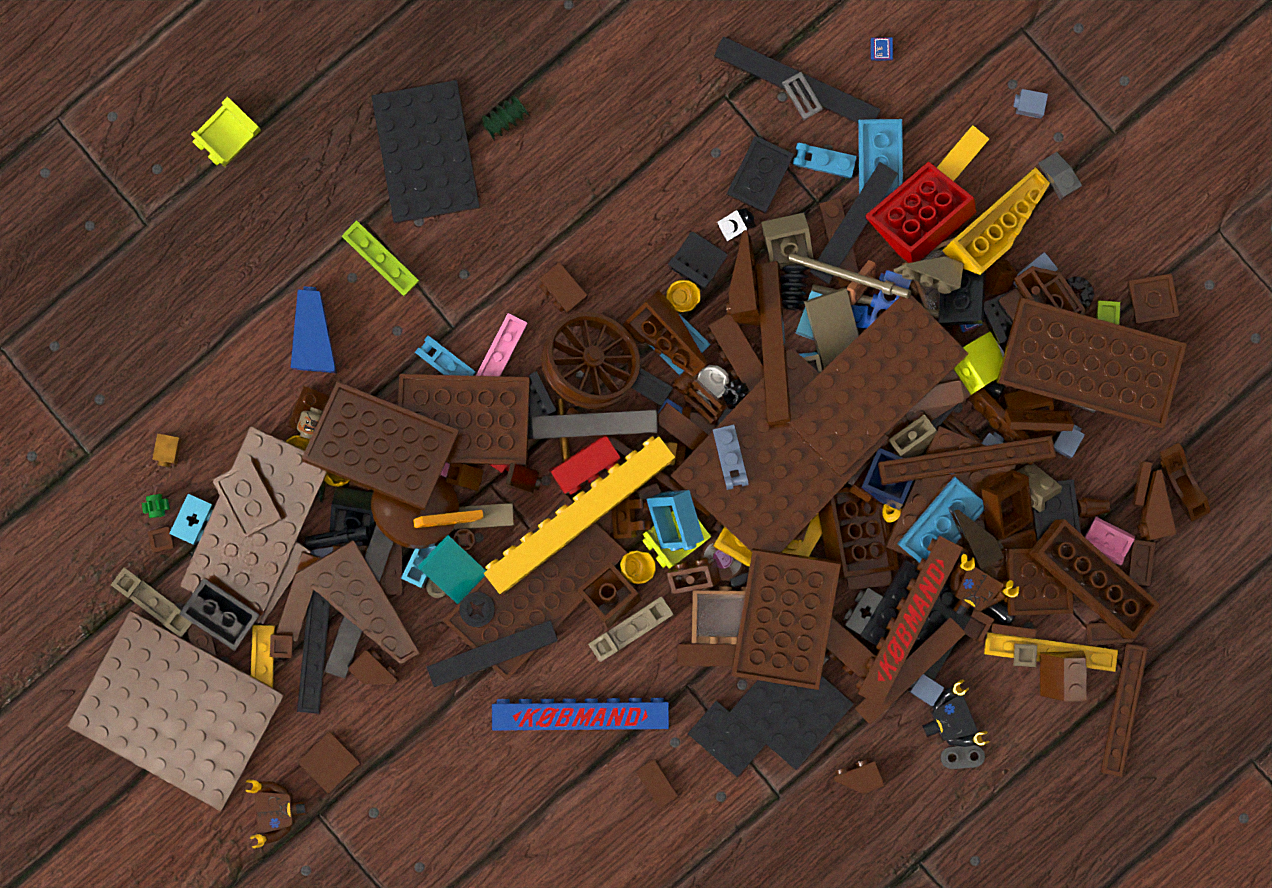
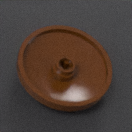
[371,475,459,549]

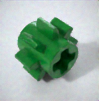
[141,494,170,519]

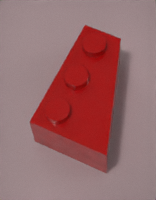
[549,435,620,495]

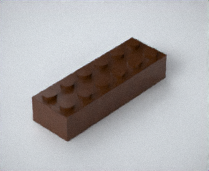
[1029,519,1160,639]

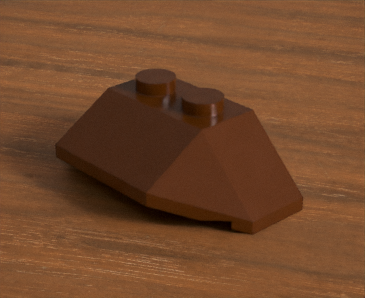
[1014,266,1085,315]

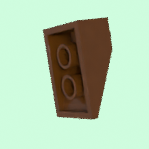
[1137,470,1177,541]

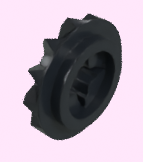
[1066,276,1094,309]
[459,592,495,627]

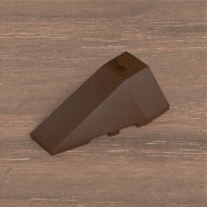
[726,230,761,327]
[622,290,708,377]

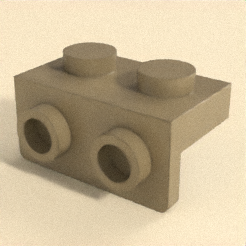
[1017,463,1062,512]

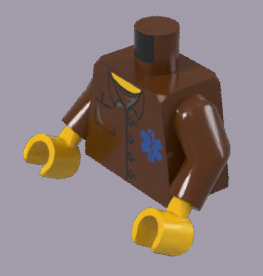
[950,554,1019,617]
[245,779,307,848]

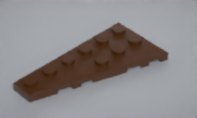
[296,540,419,664]

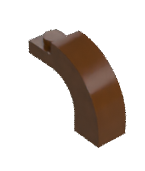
[1159,443,1211,522]

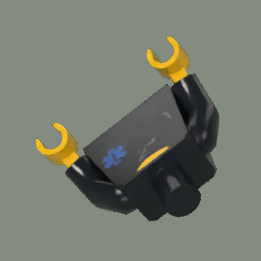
[922,679,990,747]

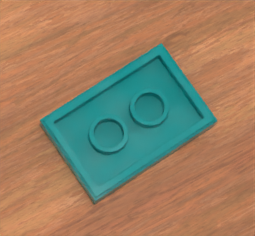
[418,535,486,604]

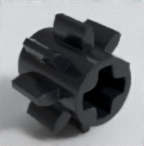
[722,379,750,408]

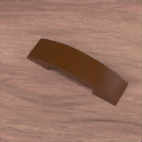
[658,403,709,451]

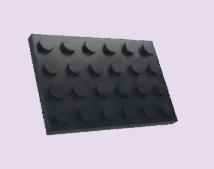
[371,80,480,224]

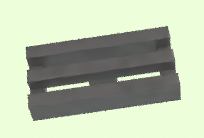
[782,72,823,121]

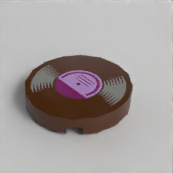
[701,538,744,581]

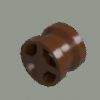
[453,529,476,551]

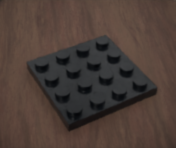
[860,560,975,681]
[730,676,854,770]

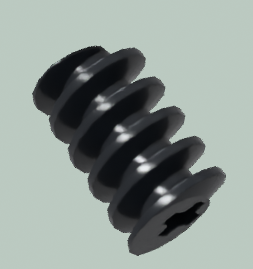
[781,265,810,311]

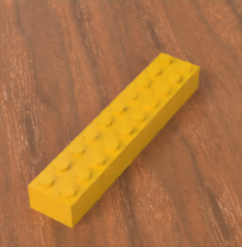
[484,436,676,594]

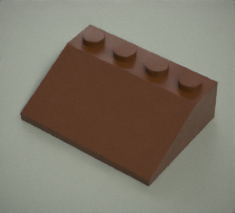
[819,487,899,579]

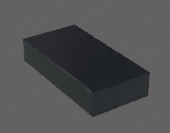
[624,368,673,407]

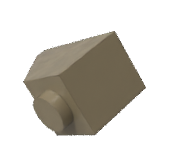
[889,414,937,458]

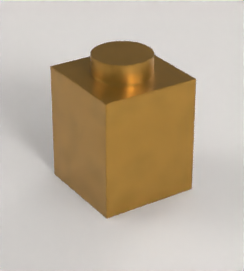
[152,433,182,468]

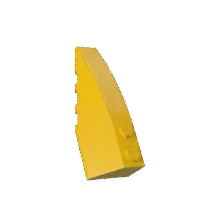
[942,167,1050,275]

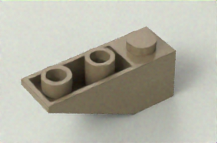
[894,256,964,294]

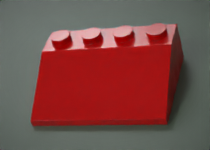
[865,162,976,263]

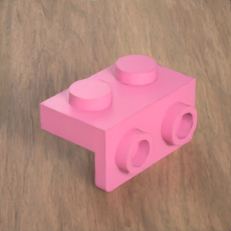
[1085,517,1135,565]

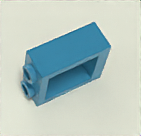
[646,490,704,551]

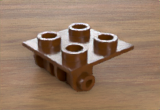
[287,385,330,430]

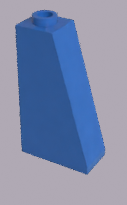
[291,286,337,373]

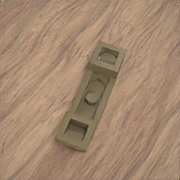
[111,567,192,638]
[588,596,674,662]

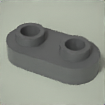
[940,745,985,769]

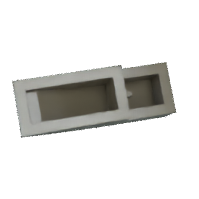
[452,503,514,530]

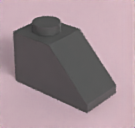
[1038,152,1082,200]

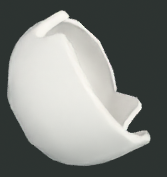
[697,365,729,400]

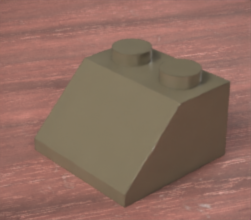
[761,213,814,269]

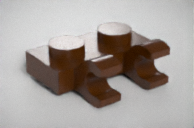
[612,494,651,539]

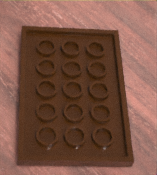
[398,374,531,466]
[302,382,459,511]
[885,425,1016,570]
[731,548,841,690]

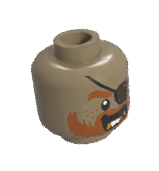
[297,407,323,439]

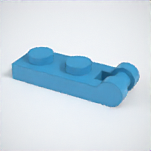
[793,143,857,178]
[415,335,476,376]

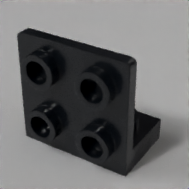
[668,232,727,291]
[984,288,1018,345]
[529,371,557,417]

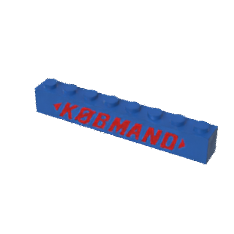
[492,698,669,731]

